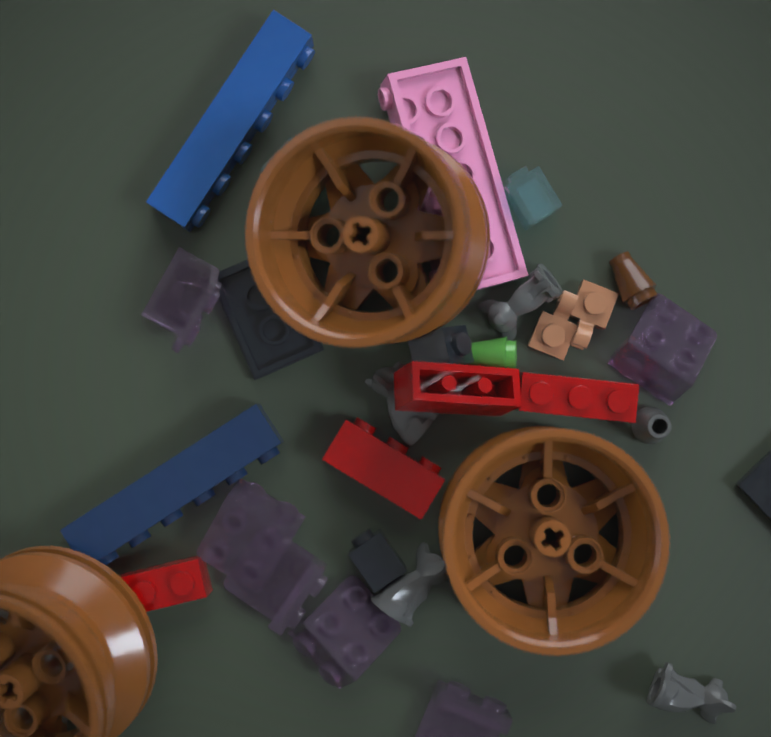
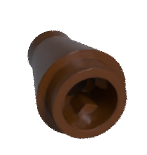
[608,251,658,311]

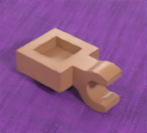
[570,280,619,350]
[527,290,579,360]

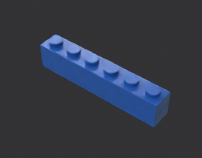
[146,10,315,232]

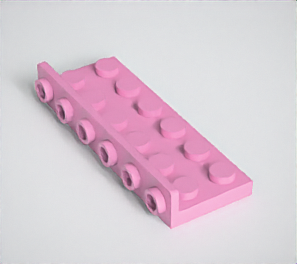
[378,57,528,290]

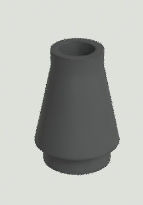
[631,407,672,444]

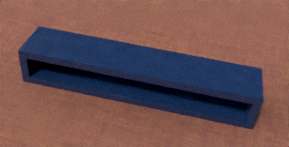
[60,404,284,565]

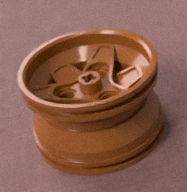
[245,117,491,347]
[438,426,670,656]
[0,546,158,737]

